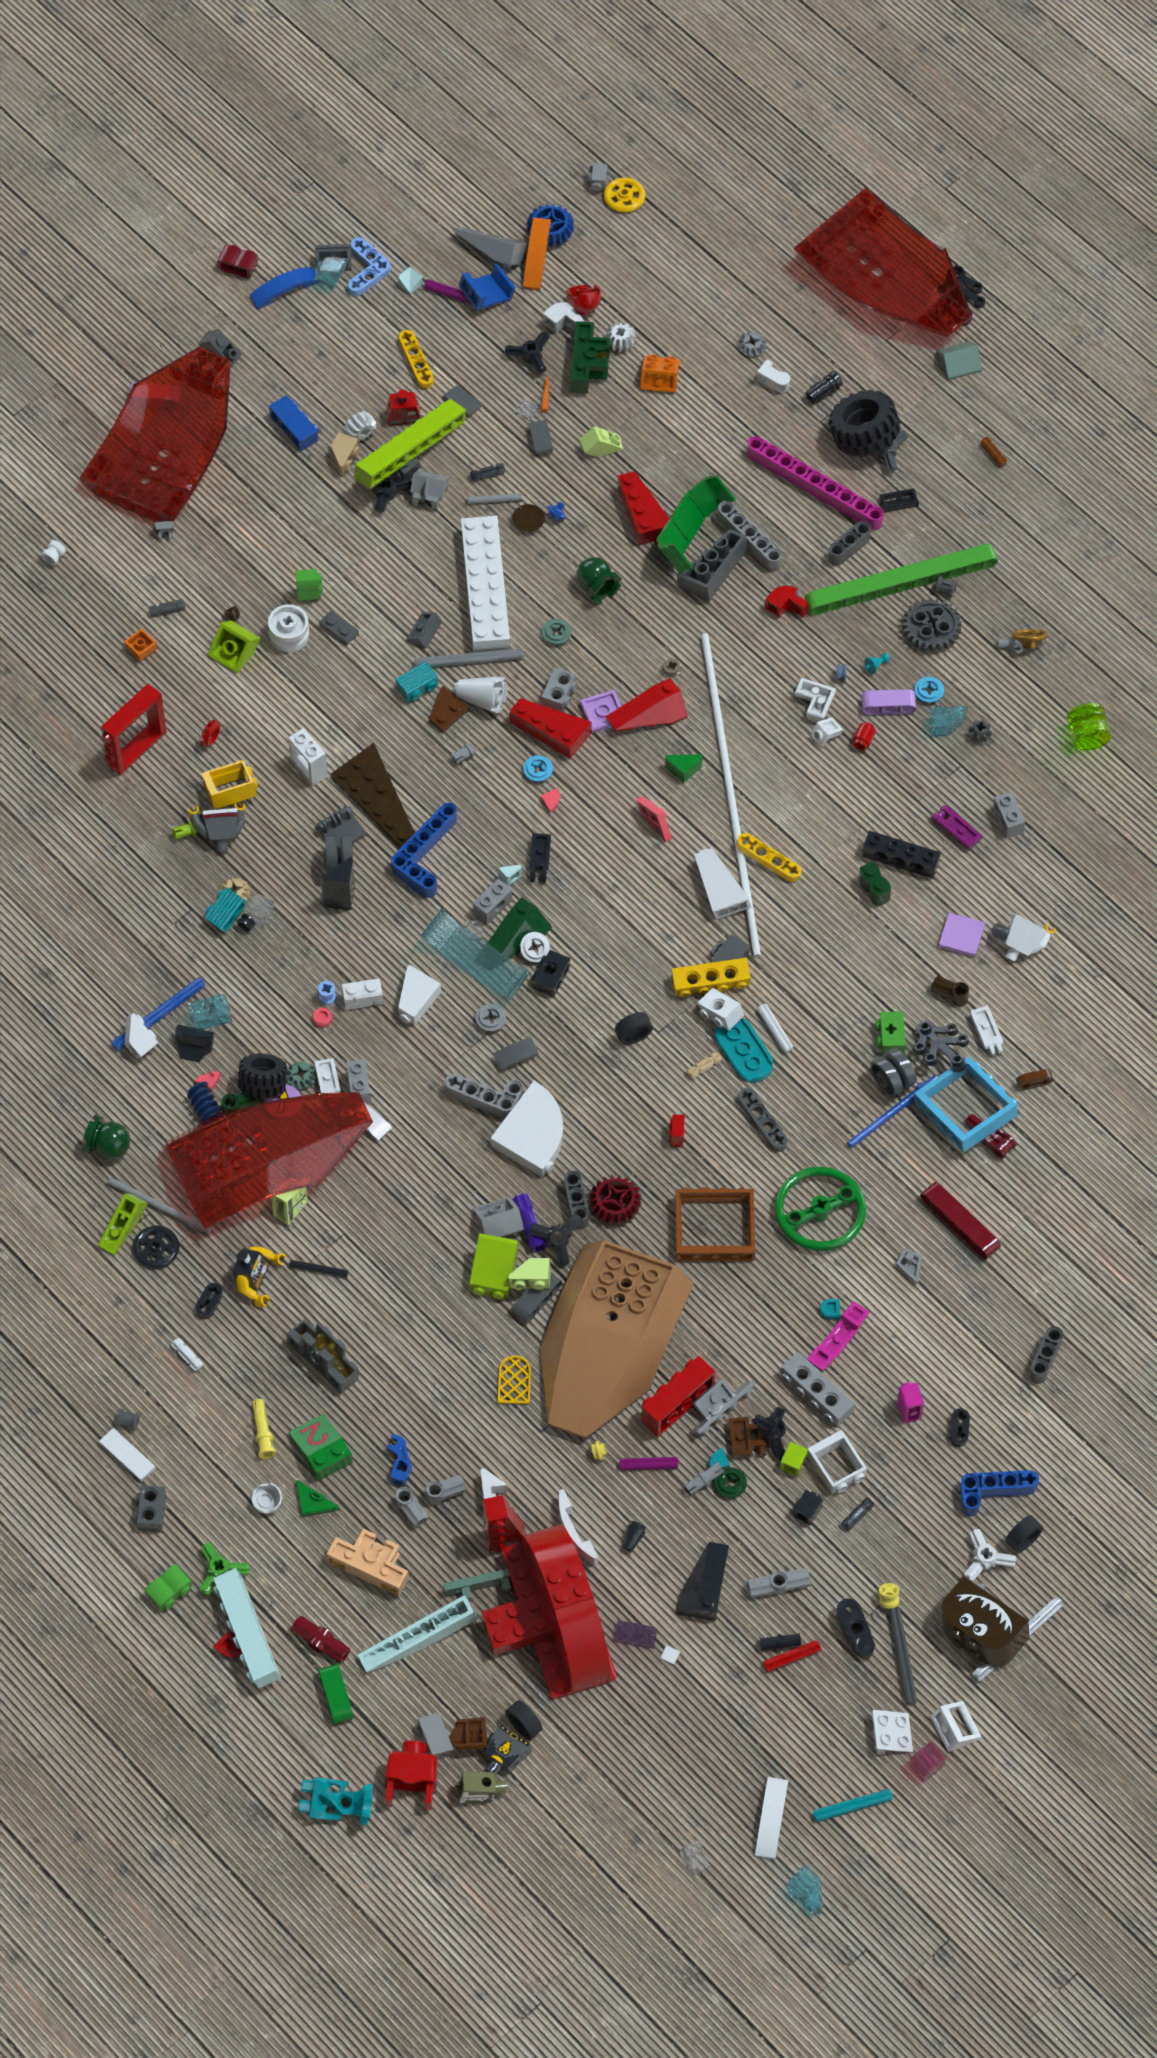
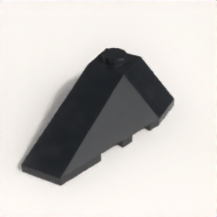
[676,1542,729,1621]

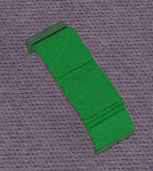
[656,475,736,573]

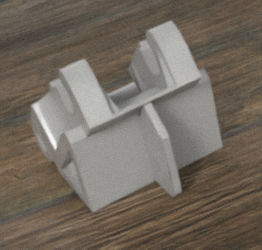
[410,469,451,510]

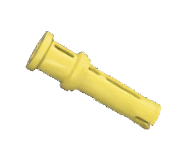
[252,1399,276,1459]

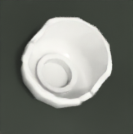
[251,1483,283,1514]

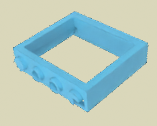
[914,1056,1018,1153]

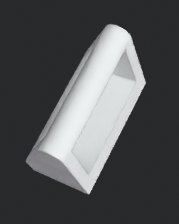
[930,1701,982,1752]

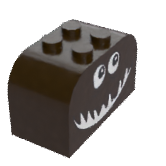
[942,1576,1030,1667]

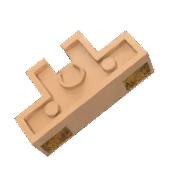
[327,1529,409,1597]

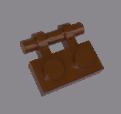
[728,1417,768,1458]

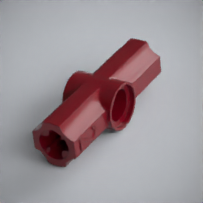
[291,1616,351,1664]

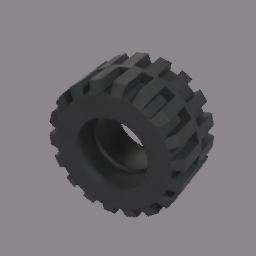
[238,1053,287,1098]

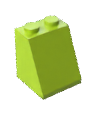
[469,1233,518,1300]

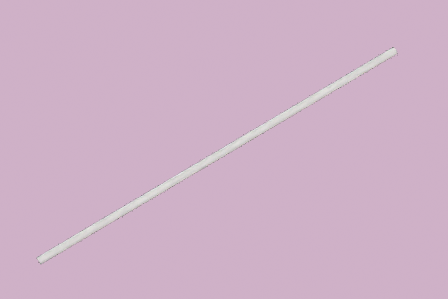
[701,633,761,958]

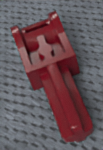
[965,1114,1017,1159]

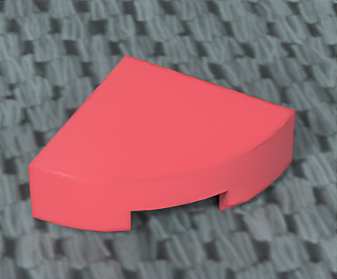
[541,788,560,813]
[195,1071,221,1091]

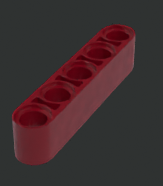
[920,1182,1001,1260]

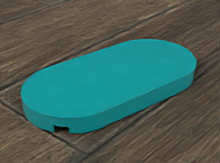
[715,1018,773,1083]

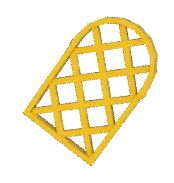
[498,1355,532,1404]

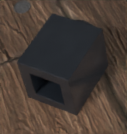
[793,1490,823,1526]

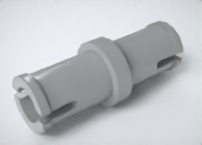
[684,1462,724,1495]

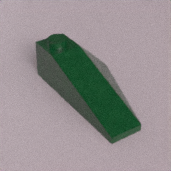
[476,897,552,971]

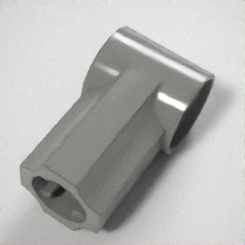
[425,1475,466,1506]
[395,1487,429,1528]

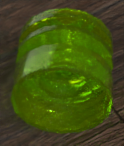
[1067,703,1111,750]

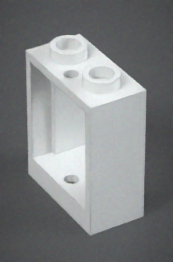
[288,728,327,786]
[807,1430,867,1494]

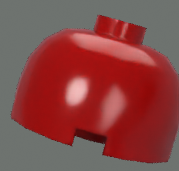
[566,285,601,315]

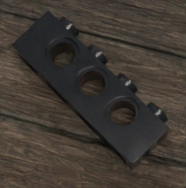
[862,830,941,879]

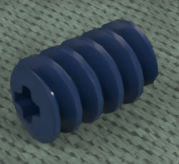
[187,1081,224,1126]

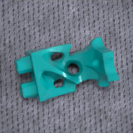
[298,1777,373,1825]

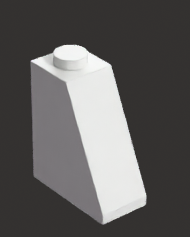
[398,965,441,1026]

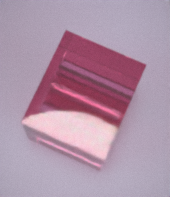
[909,1742,946,1782]

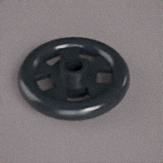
[132,1225,180,1269]

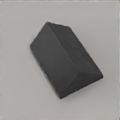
[320,857,355,910]

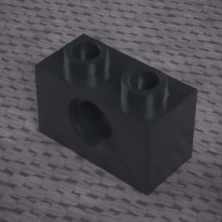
[532,950,570,997]

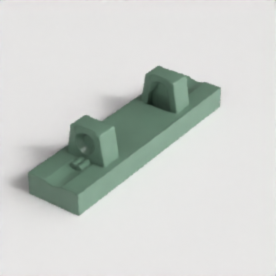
[443,1569,511,1602]

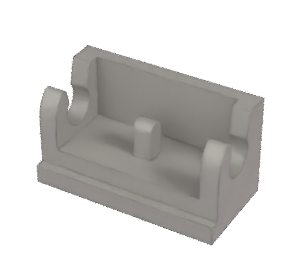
[415,1713,453,1760]

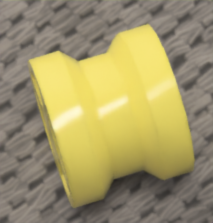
[879,1583,900,1609]

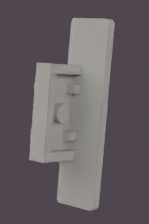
[690,1378,755,1435]

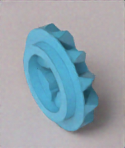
[914,677,944,704]
[523,755,553,783]

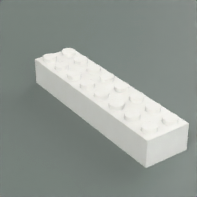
[461,516,510,653]

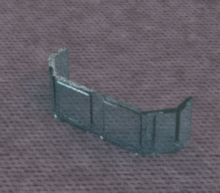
[421,908,531,1000]

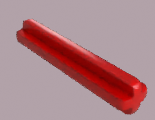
[763,1640,821,1672]

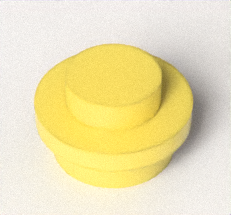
[591,1440,607,1460]

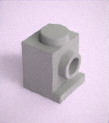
[588,163,607,192]

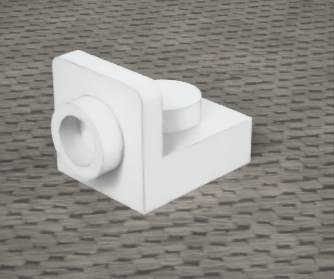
[810,717,843,747]

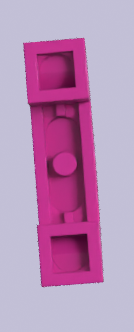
[807,1301,870,1372]

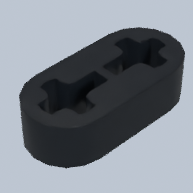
[196,1283,223,1319]
[950,1408,970,1447]

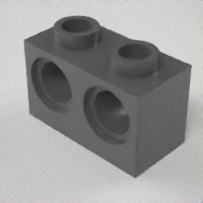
[134,1486,167,1532]

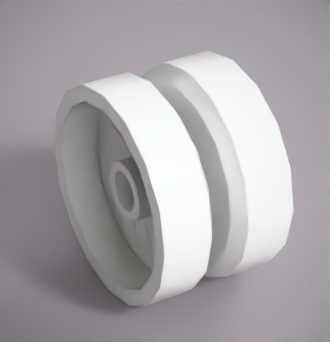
[268,605,309,652]

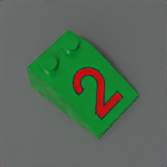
[289,1414,353,1481]

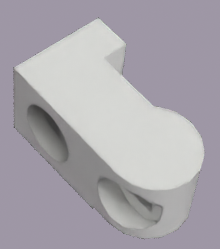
[757,360,790,393]

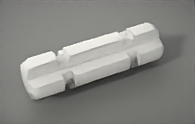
[171,1338,203,1371]

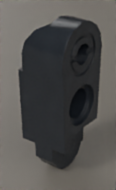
[836,1598,876,1659]

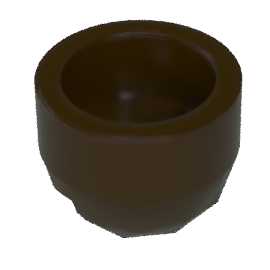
[224,606,240,622]

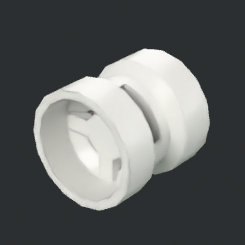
[41,540,66,566]

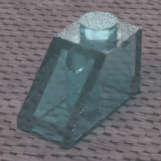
[314,257,349,289]

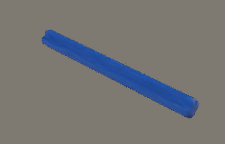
[111,977,205,1050]

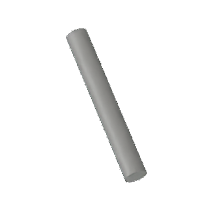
[467,493,522,504]

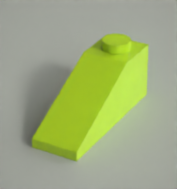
[98,1194,148,1255]

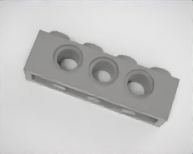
[781,1352,855,1427]

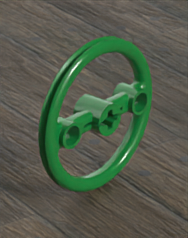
[775,1167,866,1251]

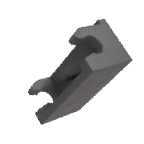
[315,244,351,271]

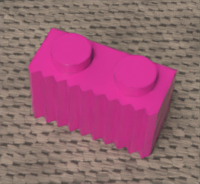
[897,1382,924,1423]

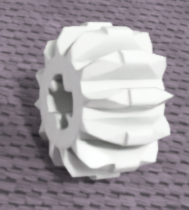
[605,322,636,352]
[345,411,377,441]

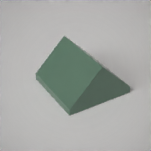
[936,341,982,380]

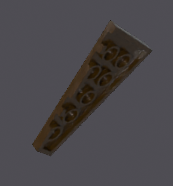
[331,743,415,848]

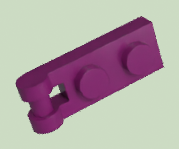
[931,805,982,850]

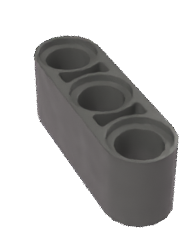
[828,521,871,566]
[564,1171,589,1229]
[511,1273,562,1323]
[1030,1326,1064,1384]

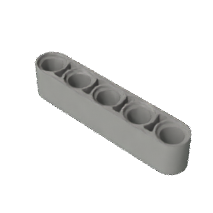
[717,501,782,571]

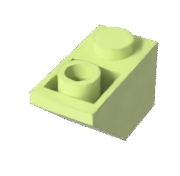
[580,426,624,457]
[509,1258,551,1290]

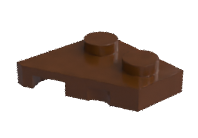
[430,686,469,733]

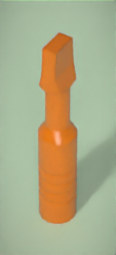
[541,376,550,413]

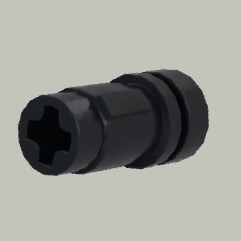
[805,371,843,404]

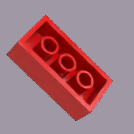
[641,1356,716,1438]

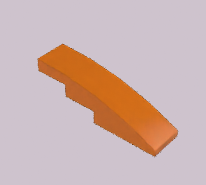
[523,218,551,290]

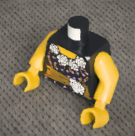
[233,1246,286,1308]

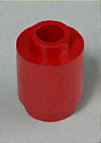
[852,722,876,751]

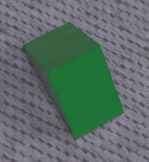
[665,754,703,783]

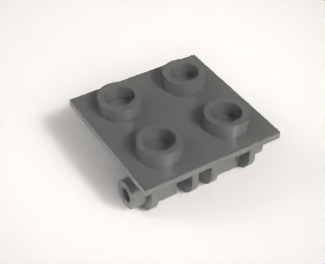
[315,806,367,847]

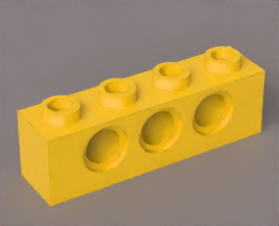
[671,958,751,997]

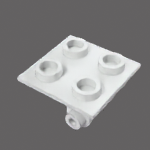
[871,1710,913,1755]

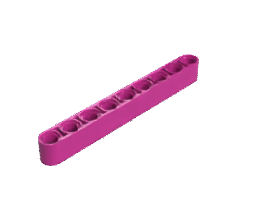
[747,436,884,530]

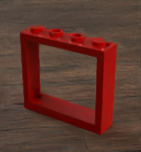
[101,683,167,776]

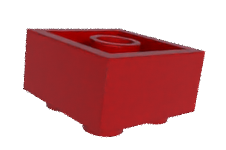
[669,1114,685,1147]

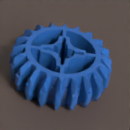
[527,203,574,247]

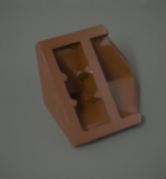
[449,1717,487,1750]

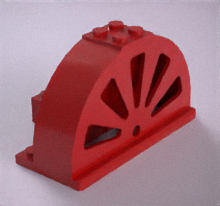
[481,1524,617,1700]

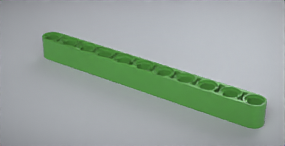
[805,544,998,615]

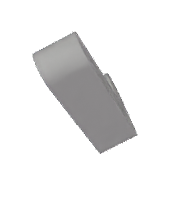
[445,1074,523,1119]

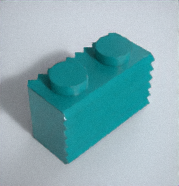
[395,661,438,702]
[204,887,248,933]

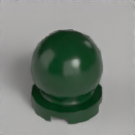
[576,557,622,604]
[81,1115,131,1160]

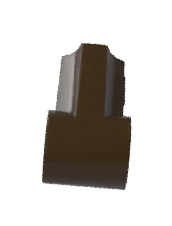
[931,976,969,1006]

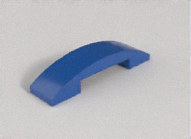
[249,267,320,309]

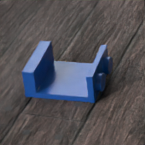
[458,263,516,310]

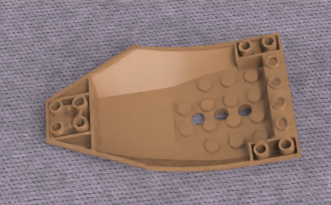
[540,1240,694,1438]

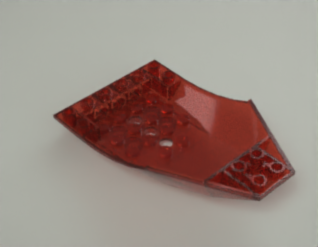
[794,187,972,338]
[80,346,231,522]
[166,1092,373,1229]

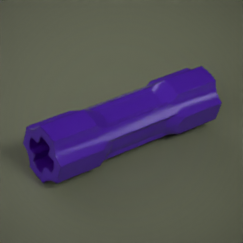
[512,1193,547,1253]

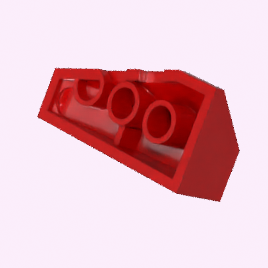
[606,678,688,732]

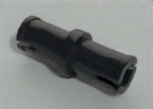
[759,1633,802,1651]

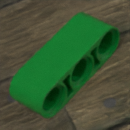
[318,1664,354,1724]

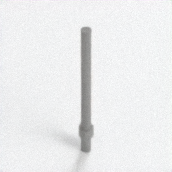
[108,1177,212,1234]

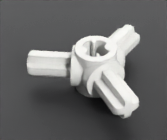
[964,1529,1016,1582]

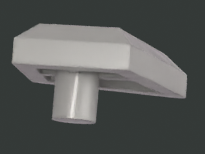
[896,1248,922,1284]

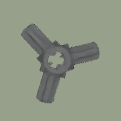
[876,430,908,472]

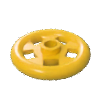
[603,178,645,213]

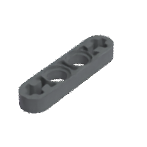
[738,1088,788,1152]

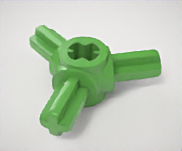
[199,1542,250,1596]

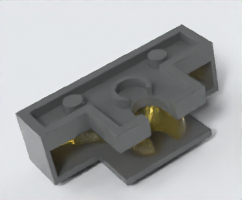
[287,1319,359,1394]

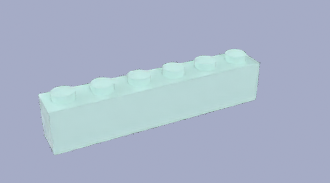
[214,1568,281,1688]

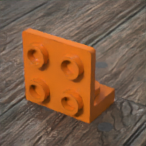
[640,354,680,393]

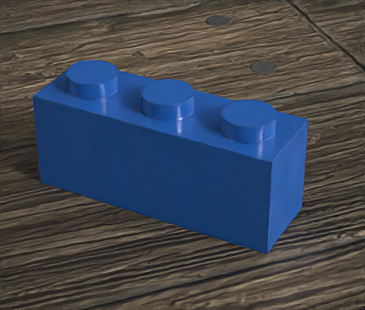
[269,395,319,451]

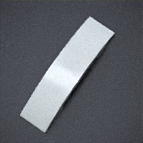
[559,1489,598,1566]
[755,1777,788,1860]

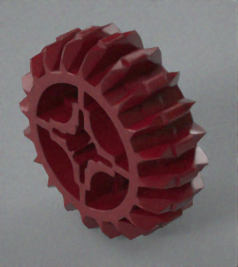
[589,1174,642,1226]

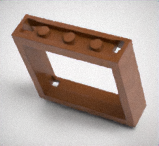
[675,1187,755,1261]

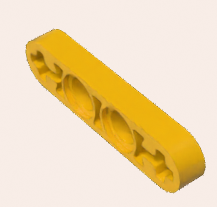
[399,330,434,389]
[736,833,801,882]

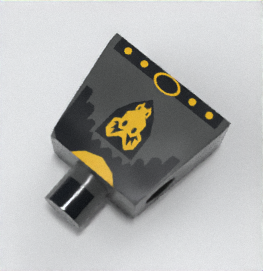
[485,1723,532,1776]

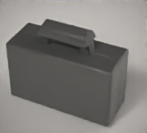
[442,386,483,418]
[710,934,750,978]

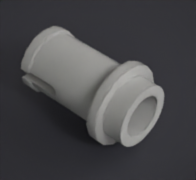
[451,743,476,764]

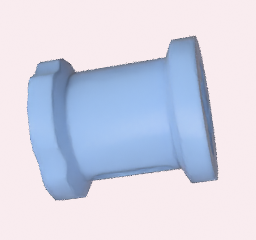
[318,981,336,1005]

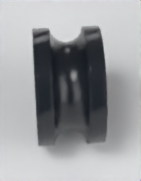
[237,913,256,932]

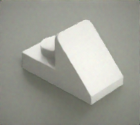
[481,1468,507,1499]

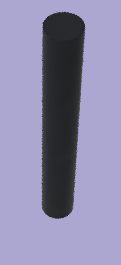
[289,1260,349,1278]

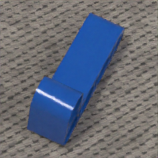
[960,1470,1039,1516]

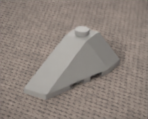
[454,227,529,268]

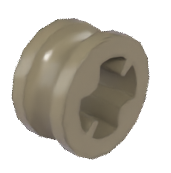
[664,659,680,677]

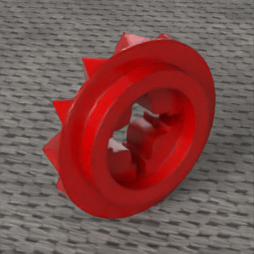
[200,719,221,748]

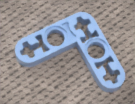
[348,237,391,296]

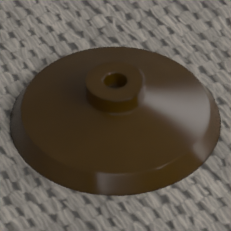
[512,504,545,531]

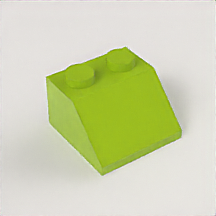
[207,620,261,673]

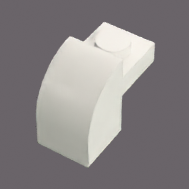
[543,302,584,333]

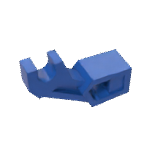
[387,1434,412,1487]

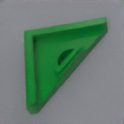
[296,1480,339,1517]

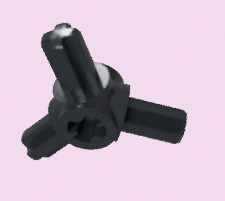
[505,331,550,374]
[374,478,412,513]
[530,1213,582,1265]
[752,1407,786,1458]

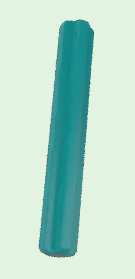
[813,1789,893,1822]

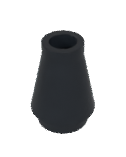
[622,1521,646,1552]

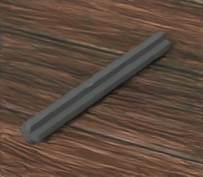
[889,1608,917,1705]

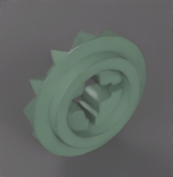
[542,619,572,646]
[286,1060,316,1090]

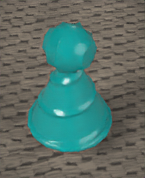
[864,653,890,674]

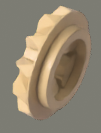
[220,877,250,900]

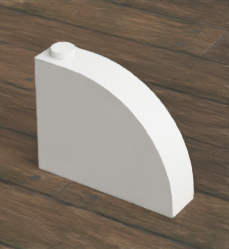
[491,1081,563,1177]

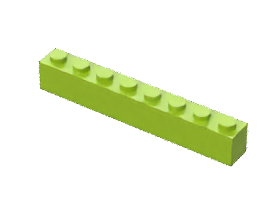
[354,399,466,489]

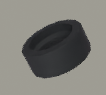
[615,1012,653,1045]
[1005,1515,1043,1553]
[505,1700,543,1740]

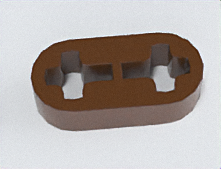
[1016,1069,1053,1090]

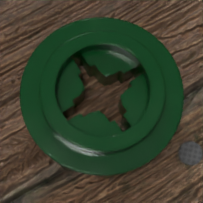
[715,1467,747,1499]

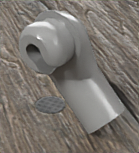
[998,639,1024,655]

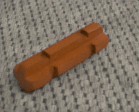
[981,437,1008,467]

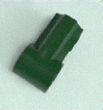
[221,1092,260,1118]

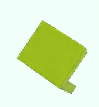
[780,1442,808,1477]

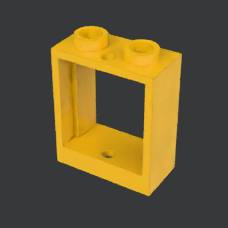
[201,760,258,810]

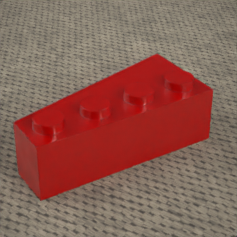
[617,471,670,546]
[510,698,592,759]
[483,1495,526,1552]

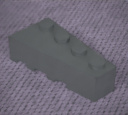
[677,529,748,601]

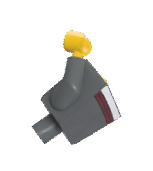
[188,803,246,852]

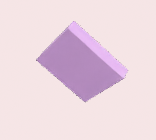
[580,690,621,733]
[939,913,985,957]

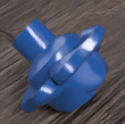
[547,502,567,521]

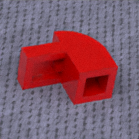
[765,585,808,618]

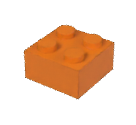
[124,628,157,661]

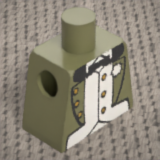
[457,1771,506,1804]

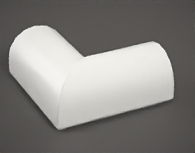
[795,678,836,723]

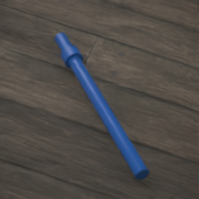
[847,1075,937,1148]

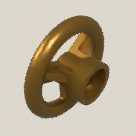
[1012,629,1048,649]

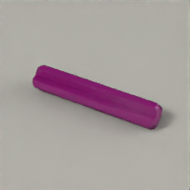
[424,279,471,304]
[619,1457,679,1470]

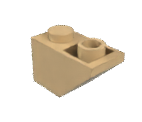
[331,432,360,477]

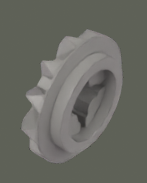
[738,331,767,357]
[476,1004,506,1033]

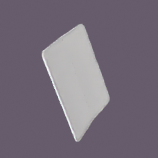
[660,1646,680,1664]

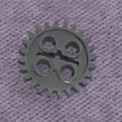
[902,598,962,653]

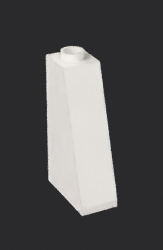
[694,848,752,920]

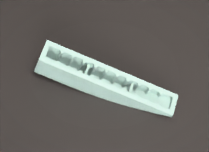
[358,1595,479,1673]

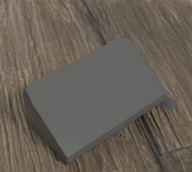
[406,612,442,648]

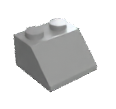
[473,1197,524,1237]

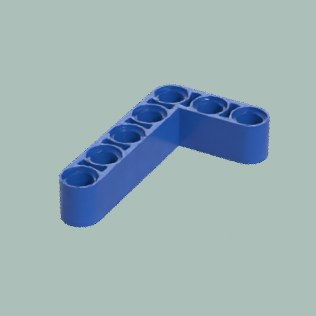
[391,803,457,898]

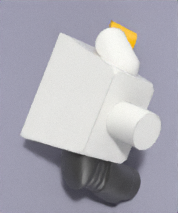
[992,912,1056,961]

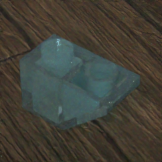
[929,706,968,737]
[787,1864,823,1915]

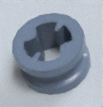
[836,664,847,681]

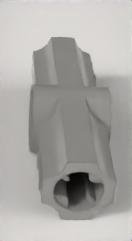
[747,1568,811,1598]

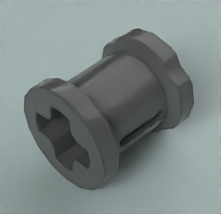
[935,576,958,597]
[116,1409,140,1430]

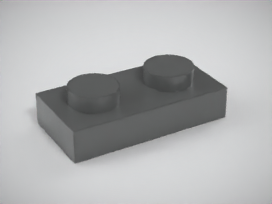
[319,610,359,646]

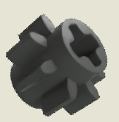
[968,719,992,743]

